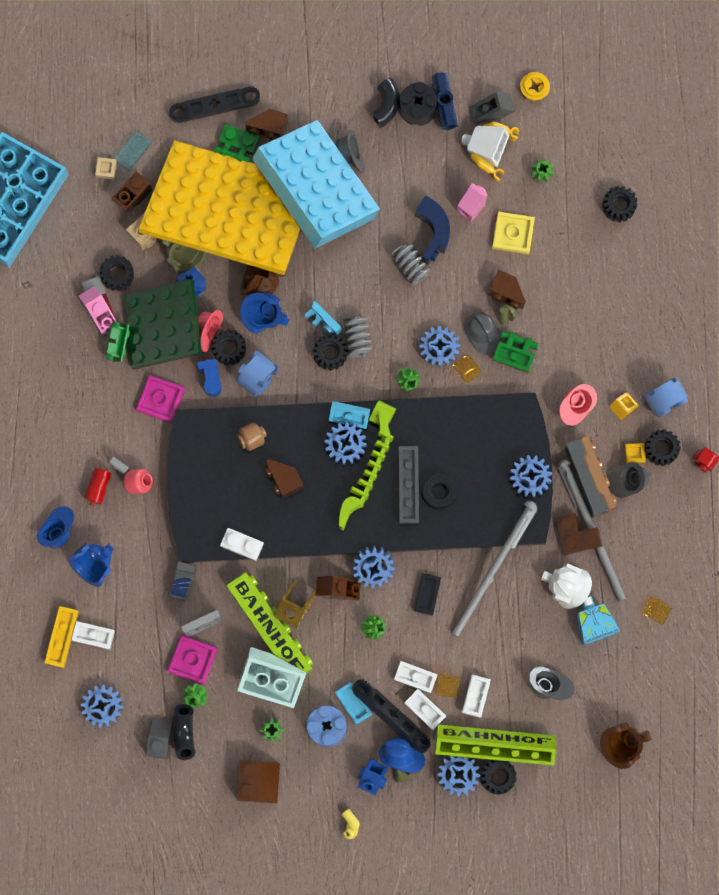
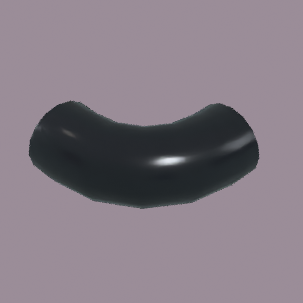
[372,78,400,128]
[173,704,196,760]

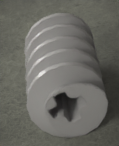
[391,244,430,286]
[344,316,372,358]

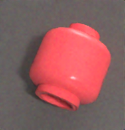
[124,469,153,495]

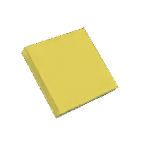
[492,211,535,255]

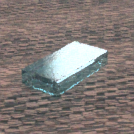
[115,131,152,171]

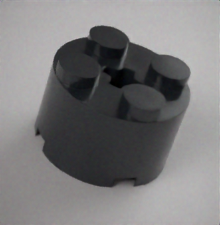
[399,82,437,126]

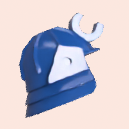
[240,292,290,334]
[68,543,114,587]

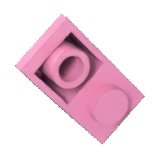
[457,183,488,222]
[79,286,117,333]

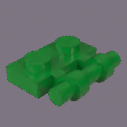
[214,124,260,163]
[492,331,539,373]

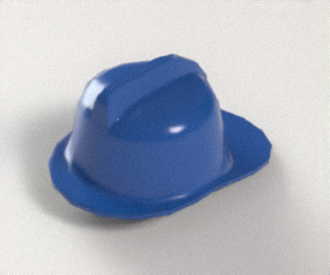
[37,506,74,549]
[378,738,425,773]

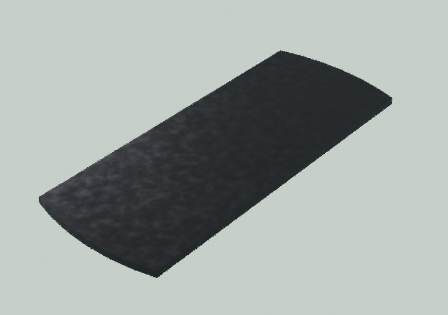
[167,392,553,563]

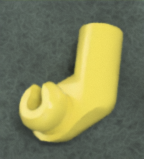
[342,809,360,839]

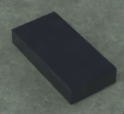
[414,573,441,616]

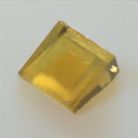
[453,355,481,383]
[642,597,672,625]
[437,674,460,698]

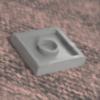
[181,610,222,637]

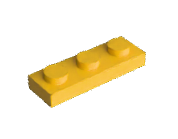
[45,606,79,668]

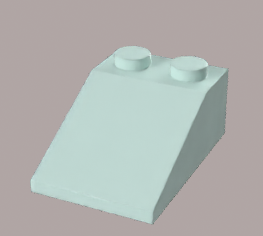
[237,647,306,708]

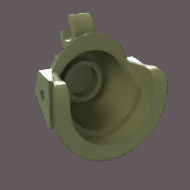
[162,239,208,274]

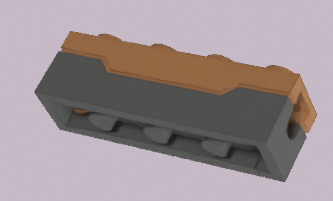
[564,436,617,518]

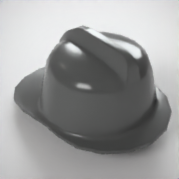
[335,129,365,173]
[464,312,502,354]
[608,462,651,498]
[529,667,575,700]

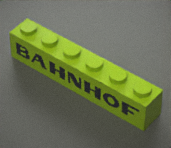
[227,572,313,674]
[435,724,556,766]

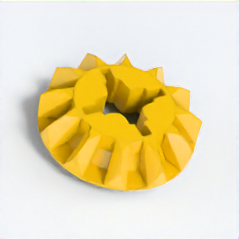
[520,72,550,101]

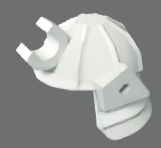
[541,564,592,609]

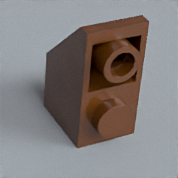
[245,109,288,141]
[111,172,152,211]
[488,270,526,309]
[264,459,304,498]
[316,576,361,601]

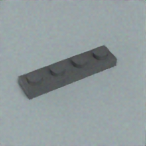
[399,446,419,524]

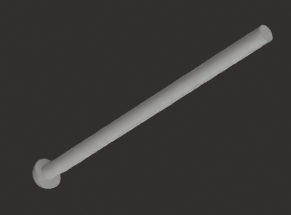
[557,459,626,601]
[452,501,537,637]

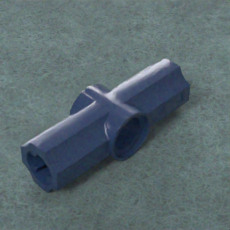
[431,72,458,130]

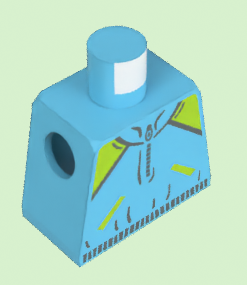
[577,596,620,646]

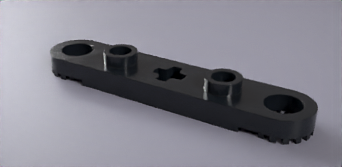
[169,86,260,123]
[352,679,431,753]

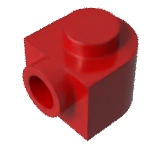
[692,447,719,473]

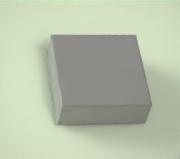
[109,456,130,476]

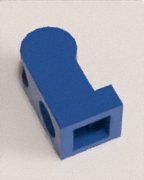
[197,359,221,397]

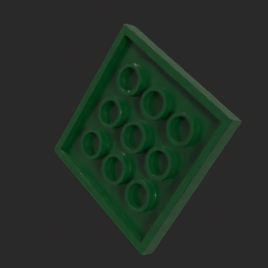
[124,279,202,369]

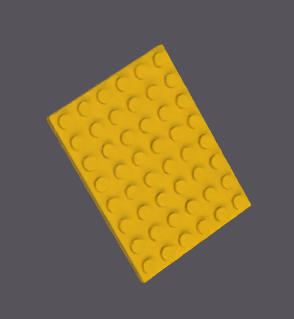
[139,140,301,275]

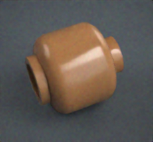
[236,423,267,451]

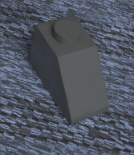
[469,92,515,124]
[146,718,173,759]

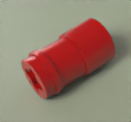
[84,468,111,506]

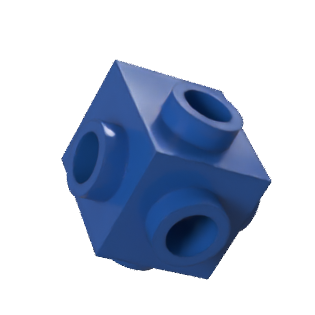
[176,267,206,297]
[357,759,388,796]

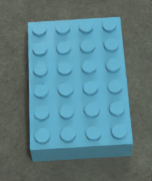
[252,120,380,249]
[0,132,69,268]

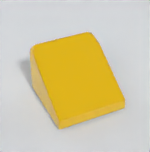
[609,392,639,420]

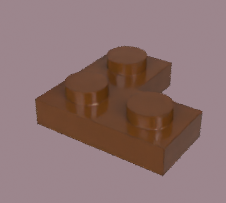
[556,513,603,555]

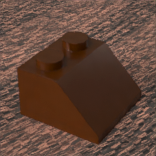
[237,760,280,803]

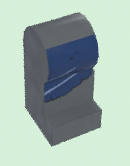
[170,561,196,601]

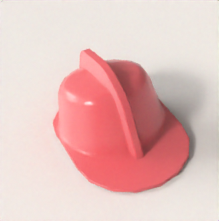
[198,310,223,352]
[559,384,597,426]

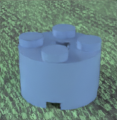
[236,351,279,397]
[643,377,688,418]
[307,706,347,747]

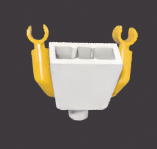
[462,121,519,182]

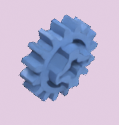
[419,326,461,368]
[325,422,367,465]
[510,455,552,498]
[352,546,395,588]
[80,685,124,728]
[437,756,480,797]

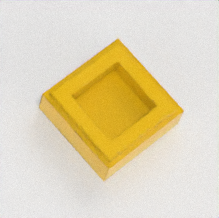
[624,443,646,464]

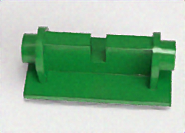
[105,322,130,362]

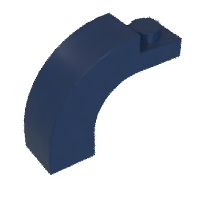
[415,195,450,265]

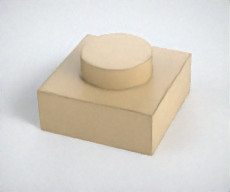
[95,157,117,180]

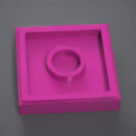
[136,375,185,424]
[167,635,218,685]

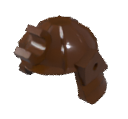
[241,265,285,295]
[600,723,652,769]

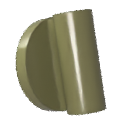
[500,304,516,325]
[395,769,412,782]

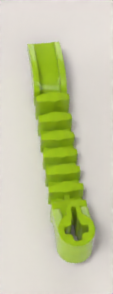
[339,400,396,531]

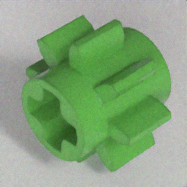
[531,159,554,183]
[395,367,421,391]
[361,615,385,639]
[183,683,208,709]
[260,718,284,743]

